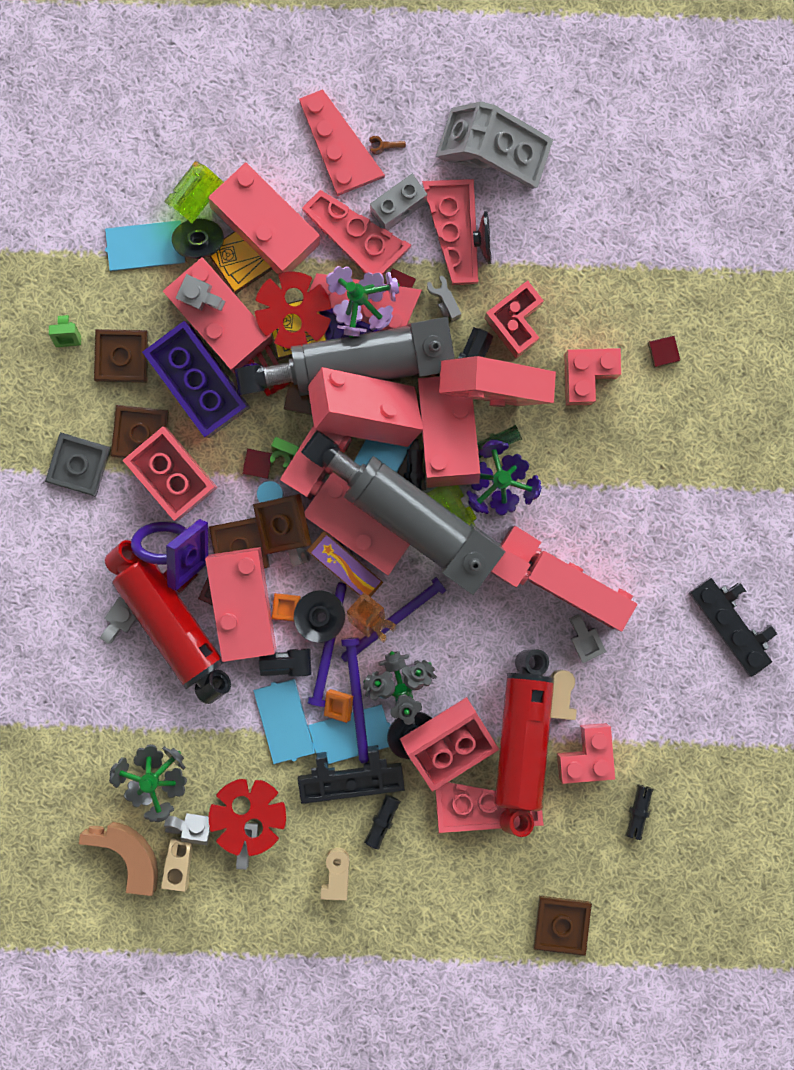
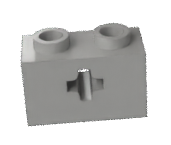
[370,173,428,230]

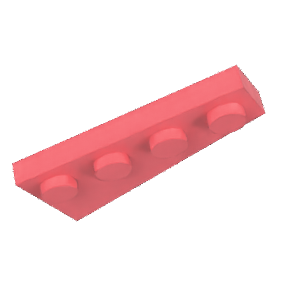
[299,89,385,196]
[309,273,422,330]
[436,782,544,833]

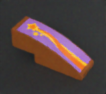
[307,531,384,602]

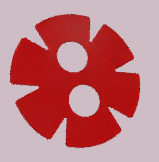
[255,271,331,349]
[209,779,286,856]

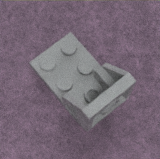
[436,101,553,189]

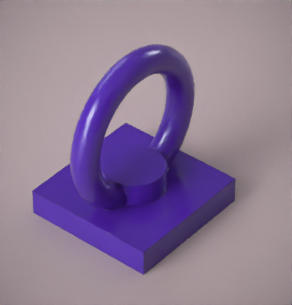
[131,519,208,590]

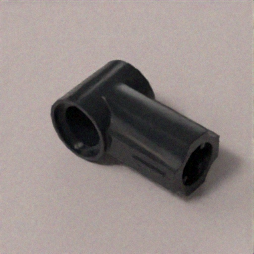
[458,327,493,359]
[259,648,312,677]

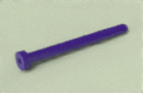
[341,577,447,662]
[307,582,347,707]
[341,637,369,763]

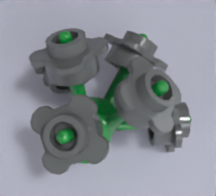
[363,651,437,725]

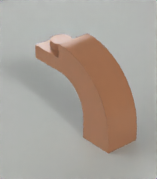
[79,822,158,896]

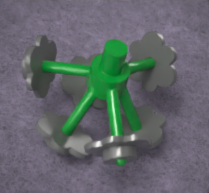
[109,744,187,822]

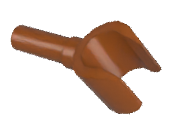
[369,136,406,155]

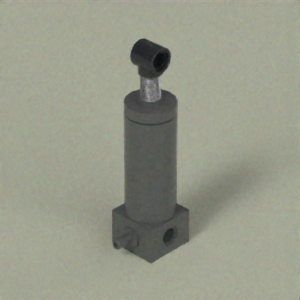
[234,317,455,396]
[301,430,505,595]

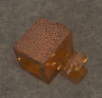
[347,593,397,643]

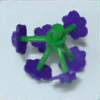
[466,440,542,516]

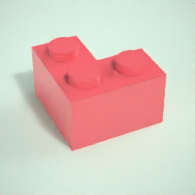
[484,280,544,359]
[564,348,621,406]
[490,525,542,587]
[557,723,615,784]

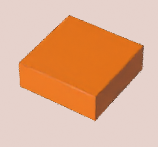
[272,593,301,622]
[324,689,353,723]

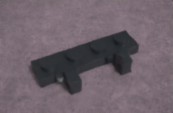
[689,577,777,677]
[298,745,405,804]

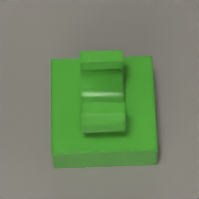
[49,315,81,347]
[270,437,299,470]

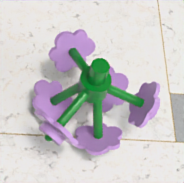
[326,266,400,338]

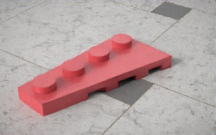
[422,179,478,285]
[302,190,412,275]

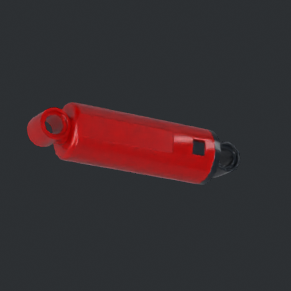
[105,540,231,704]
[495,649,554,837]

